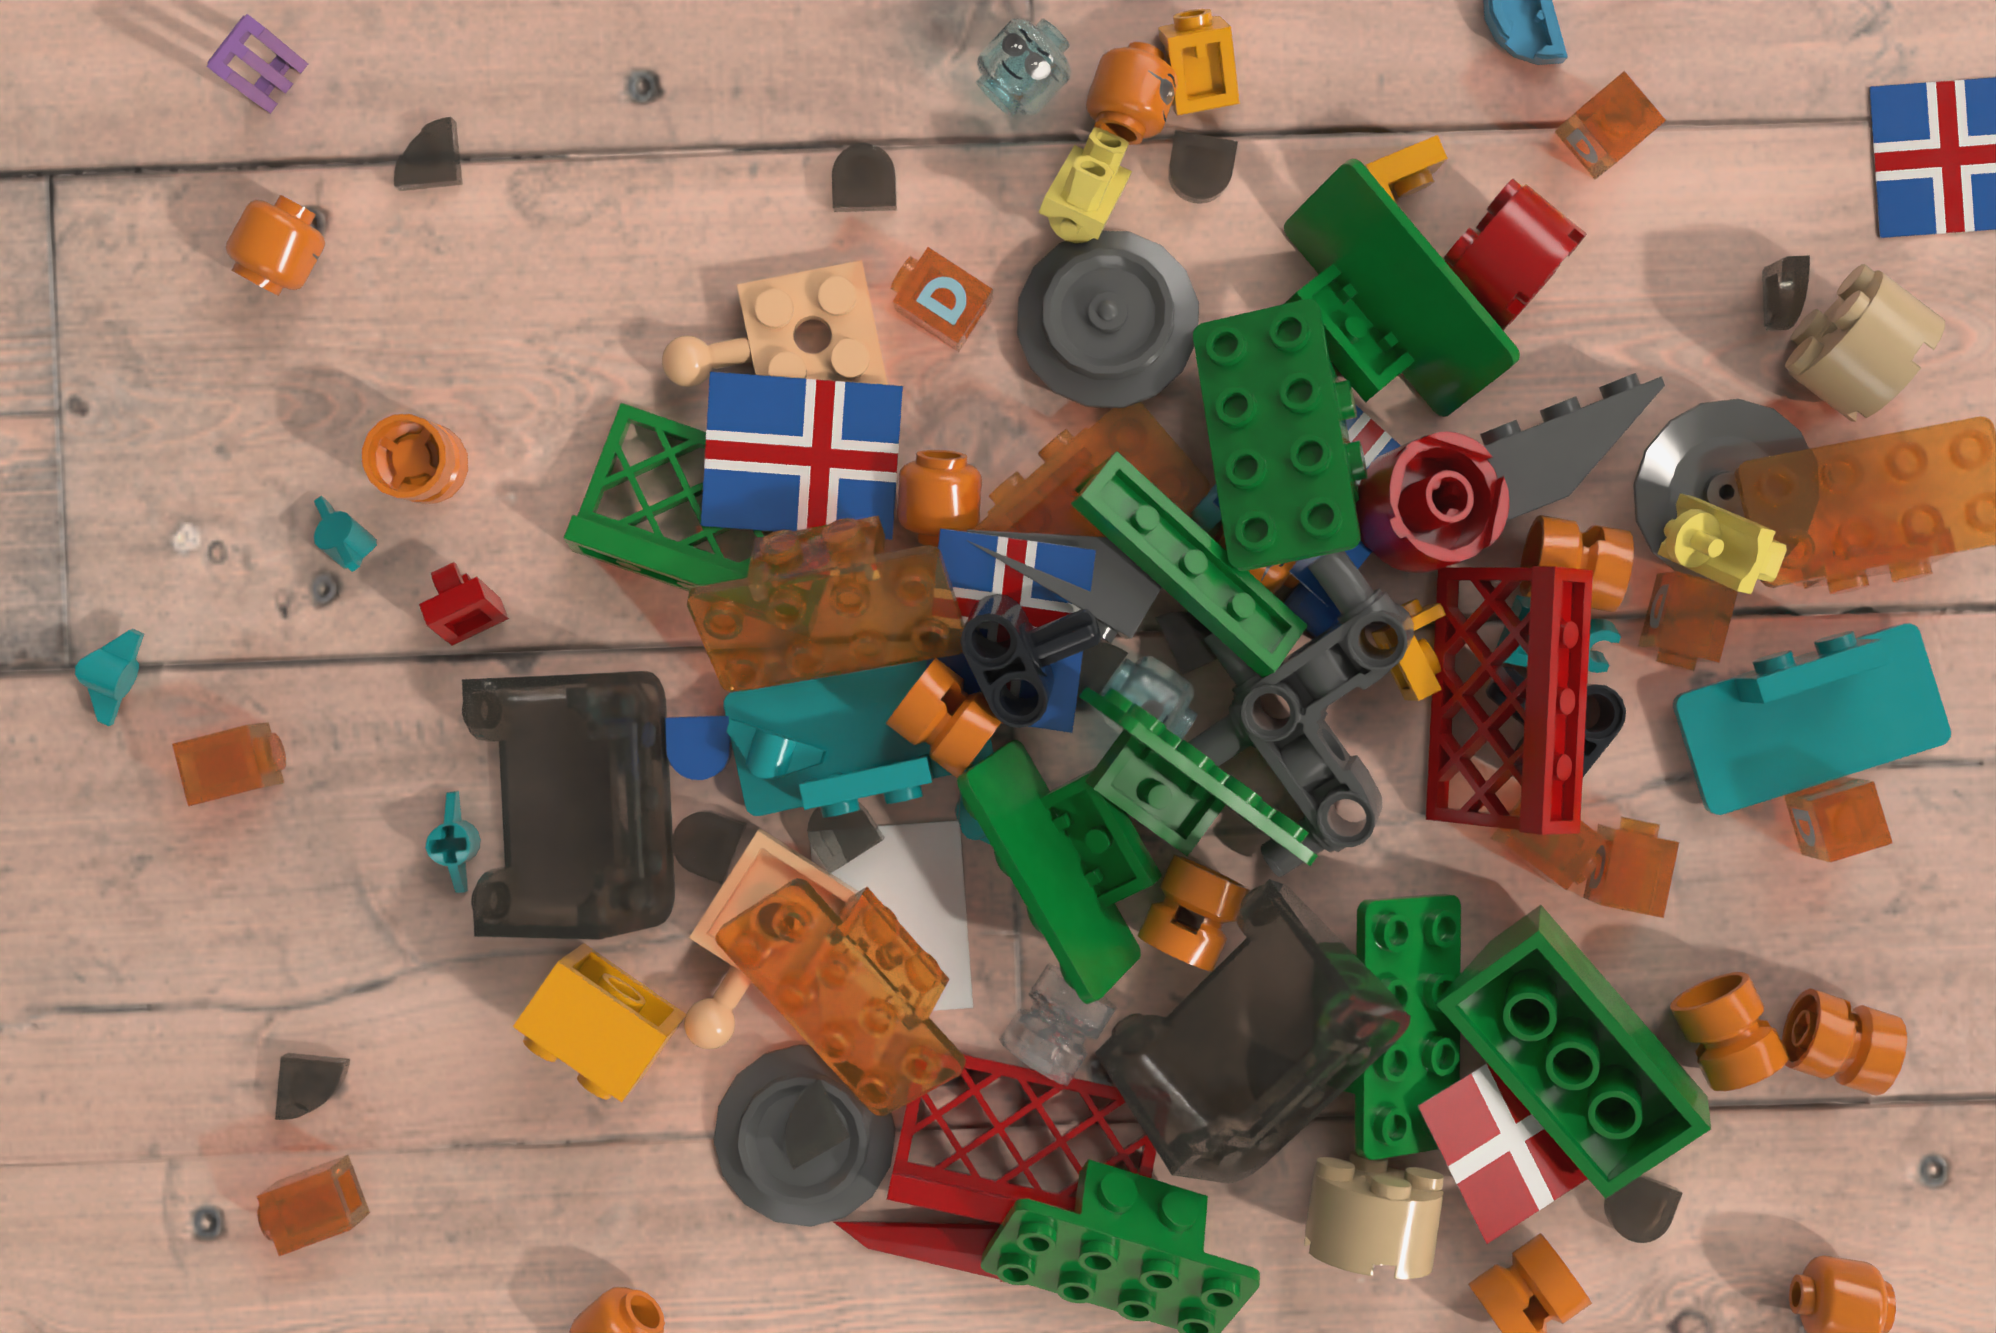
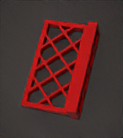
[1426,566,1593,835]
[886,1045,1167,1224]

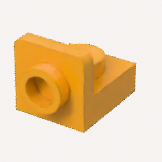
[1158,9,1240,116]
[1365,135,1448,203]
[1371,598,1446,701]

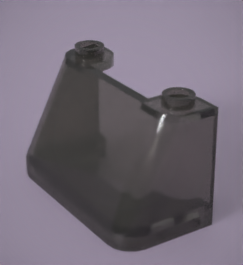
[462,671,675,940]
[1095,879,1410,1183]

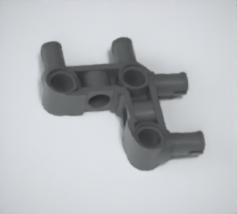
[1188,551,1414,877]

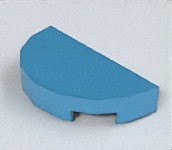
[1483,0,1568,65]

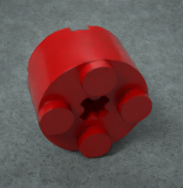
[1444,179,1587,331]
[1356,431,1509,573]

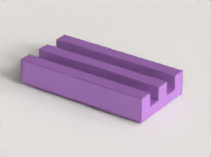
[206,14,308,114]

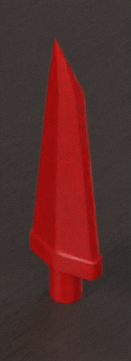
[833,1221,1006,1283]

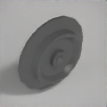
[1017,231,1199,408]
[1633,399,1818,584]
[714,1044,896,1227]

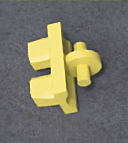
[1038,127,1132,243]
[1657,493,1787,594]

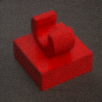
[419,562,509,646]

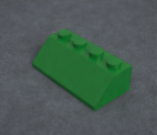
[1436,905,1711,1199]

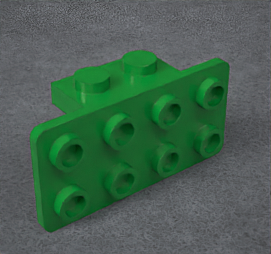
[1284,159,1520,417]
[1193,299,1368,571]
[1079,686,1318,866]
[957,739,1162,1004]
[1312,894,1461,1160]
[980,1159,1260,1333]

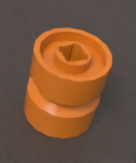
[362,414,469,504]
[1519,515,1634,612]
[886,658,1001,779]
[1137,854,1250,971]
[1670,972,1789,1092]
[1781,988,1907,1096]
[1468,1233,1592,1333]

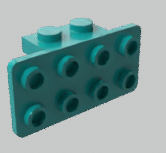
[1673,623,1951,815]
[724,650,994,818]

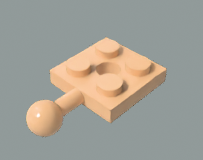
[662,260,888,387]
[684,828,867,1049]

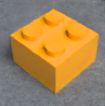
[513,943,686,1103]

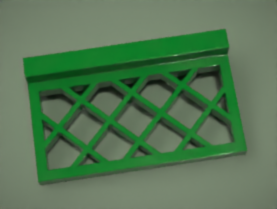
[564,403,844,634]

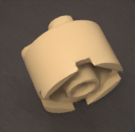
[1785,264,1945,422]
[1304,1150,1444,1279]

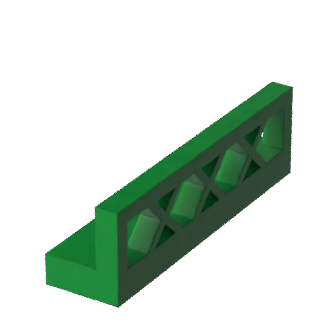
[1071,451,1308,678]

